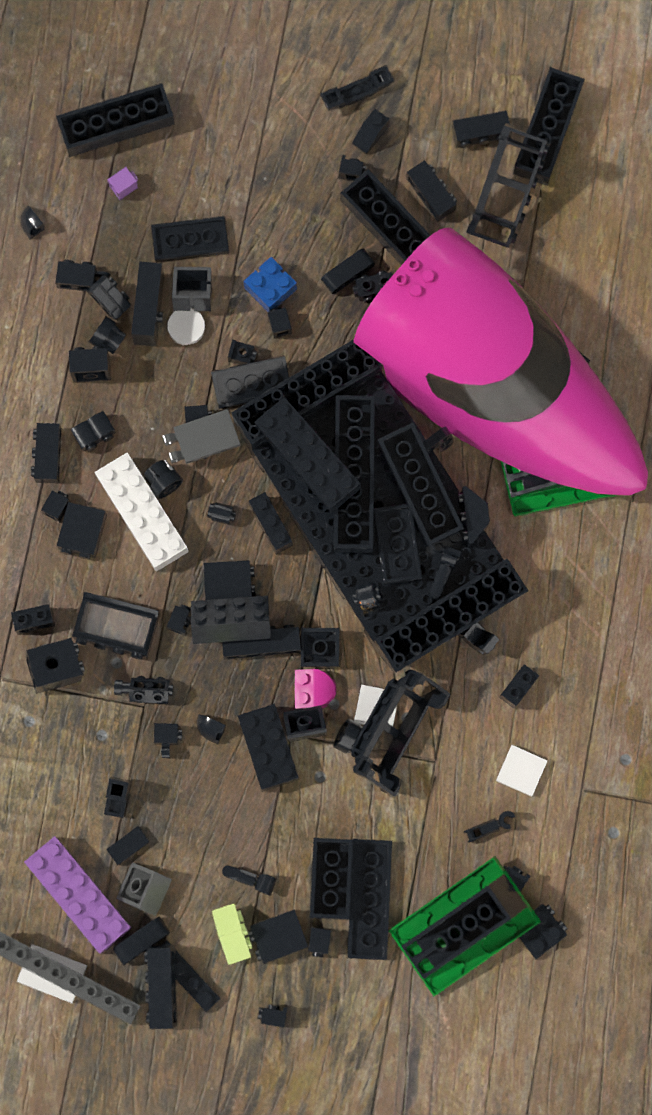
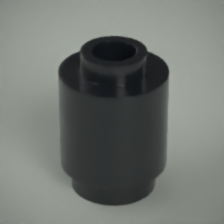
[207,502,237,525]

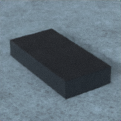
[106,826,150,865]

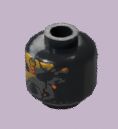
[353,582,383,610]

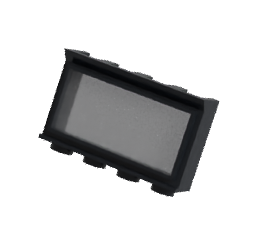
[72,592,160,660]

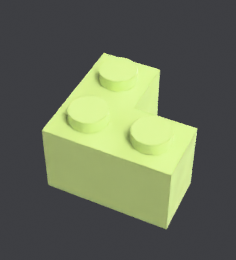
[212,904,252,965]

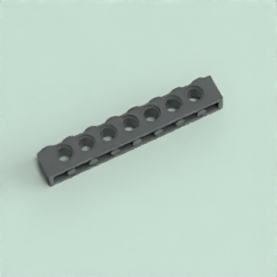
[0,932,140,1025]

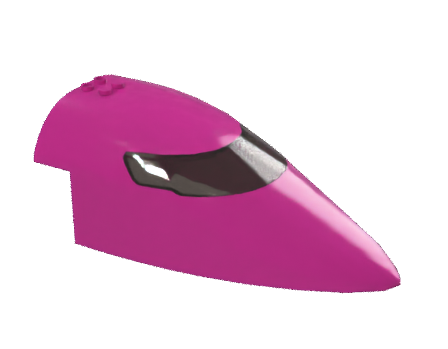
[354,227,648,495]

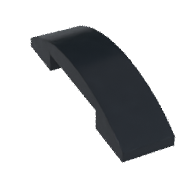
[320,65,394,111]

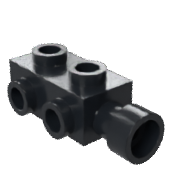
[353,271,393,303]
[114,676,173,704]

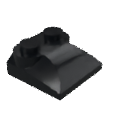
[301,628,342,669]

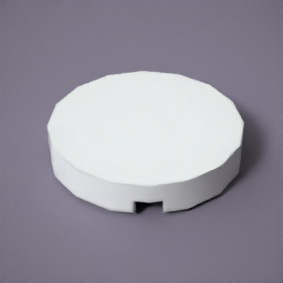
[168,309,205,345]

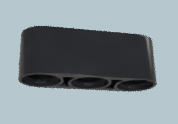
[321,248,375,295]
[112,916,171,966]

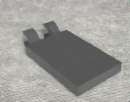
[163,409,240,464]

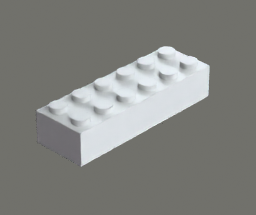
[95,453,188,572]

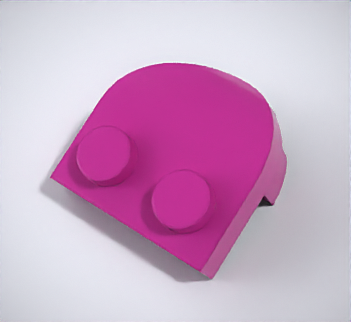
[295,669,337,709]

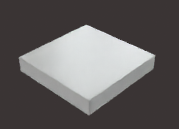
[354,685,397,726]
[496,745,547,797]

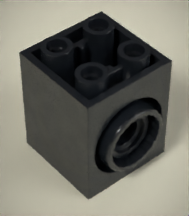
[25,638,85,694]

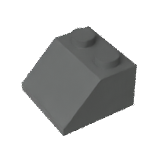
[116,862,172,916]

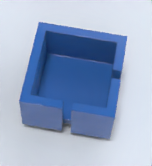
[243,257,297,312]

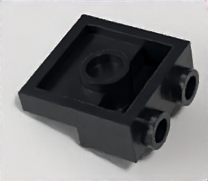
[519,904,568,960]

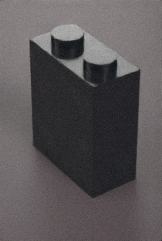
[57,502,107,560]
[203,560,256,600]
[248,909,308,964]

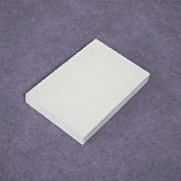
[17,944,87,1003]

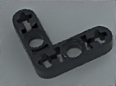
[423,426,454,454]

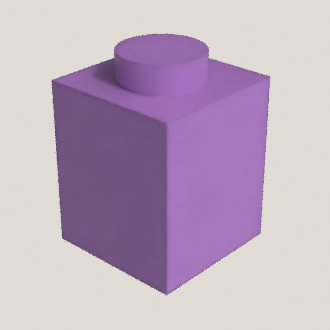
[108,167,138,200]

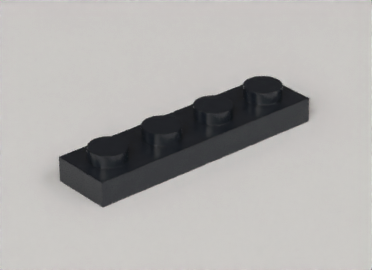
[161,940,221,1013]

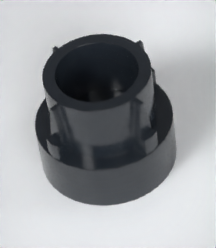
[89,316,127,354]
[144,460,184,499]
[333,718,363,754]

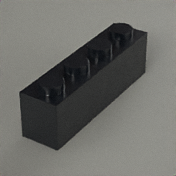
[222,624,301,659]
[144,946,177,1029]

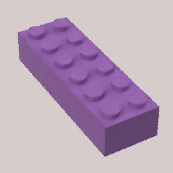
[24,836,132,954]

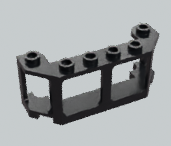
[466,124,550,248]
[351,669,451,797]

